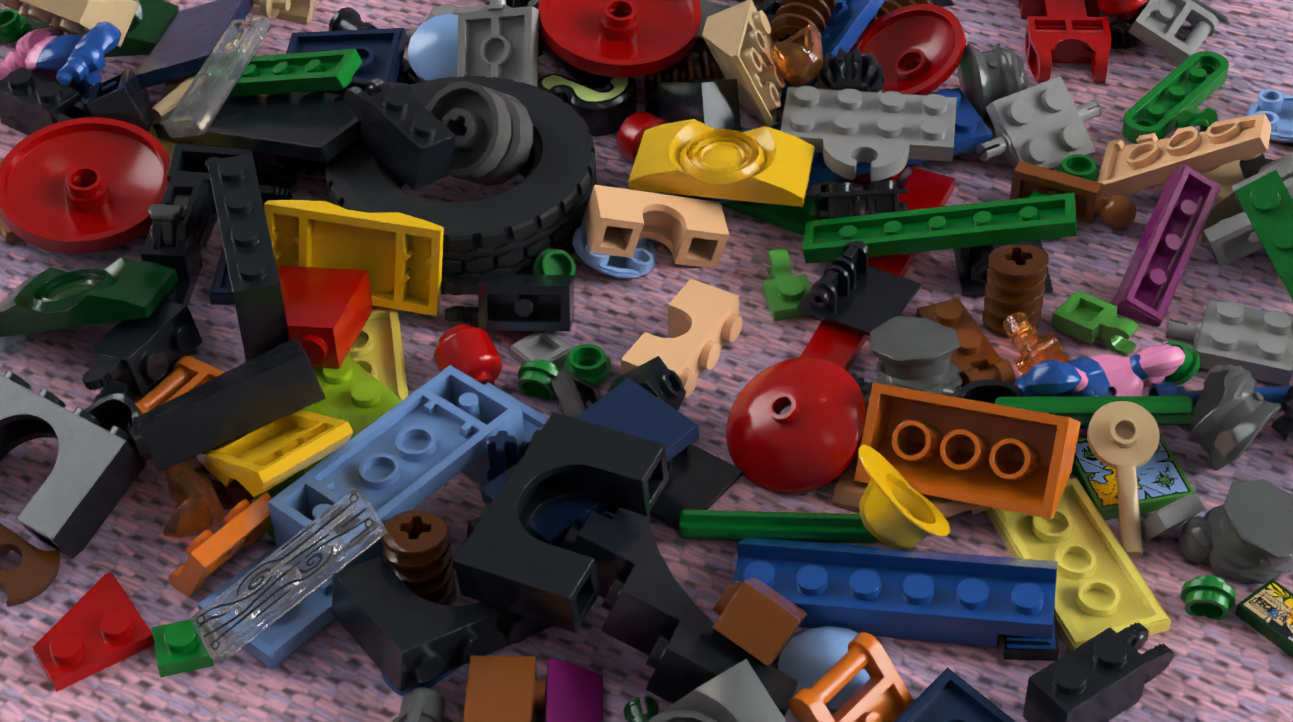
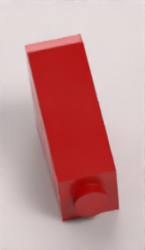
[278,266,374,368]

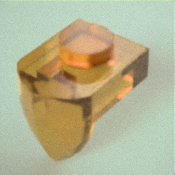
[772,24,823,85]
[163,461,225,538]

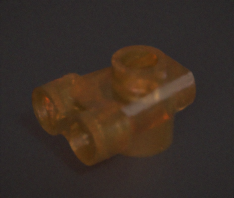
[1003,312,1071,375]

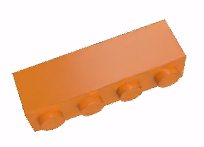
[854,382,1081,519]

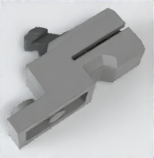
[1203,152,1293,265]

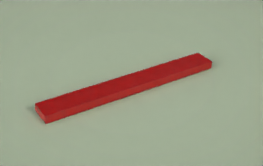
[800,168,955,372]

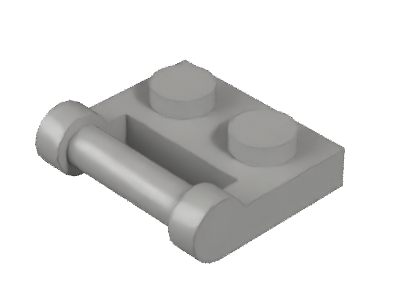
[1129,0,1219,67]

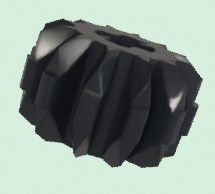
[814,47,884,93]

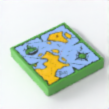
[1073,432,1195,520]

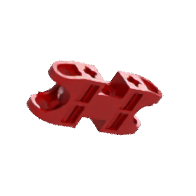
[1018,0,1112,83]

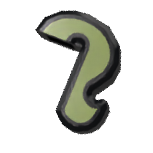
[538,73,637,137]

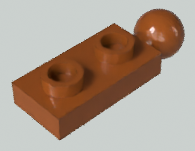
[1010,161,1136,229]

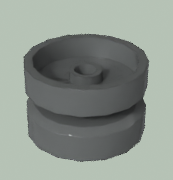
[426,81,533,186]

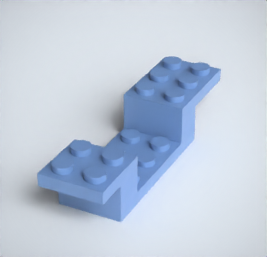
[198,365,549,670]

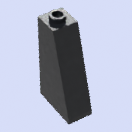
[133,337,326,472]

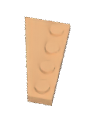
[1097,113,1272,199]

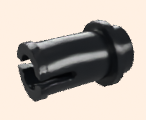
[1109,10,1143,50]

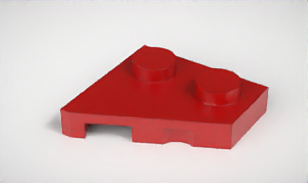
[33,572,155,692]

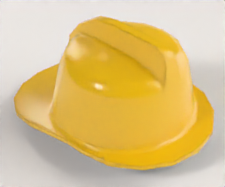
[858,444,951,550]

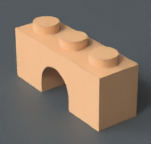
[583,185,729,267]
[621,279,743,398]

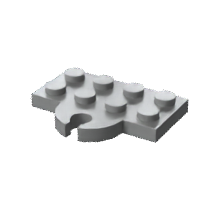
[780,86,957,182]

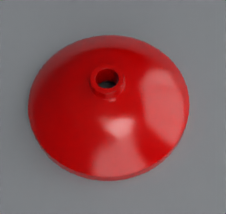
[849,4,966,95]
[726,357,868,494]

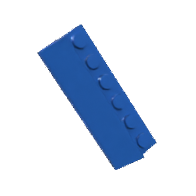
[733,537,1058,647]

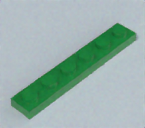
[803,193,1077,264]

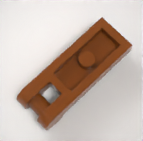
[916,298,1015,387]

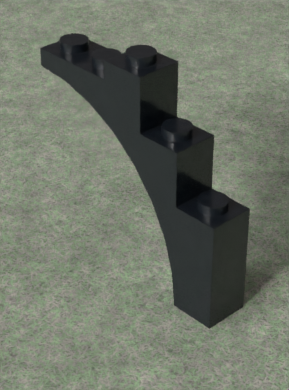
[561,506,798,716]

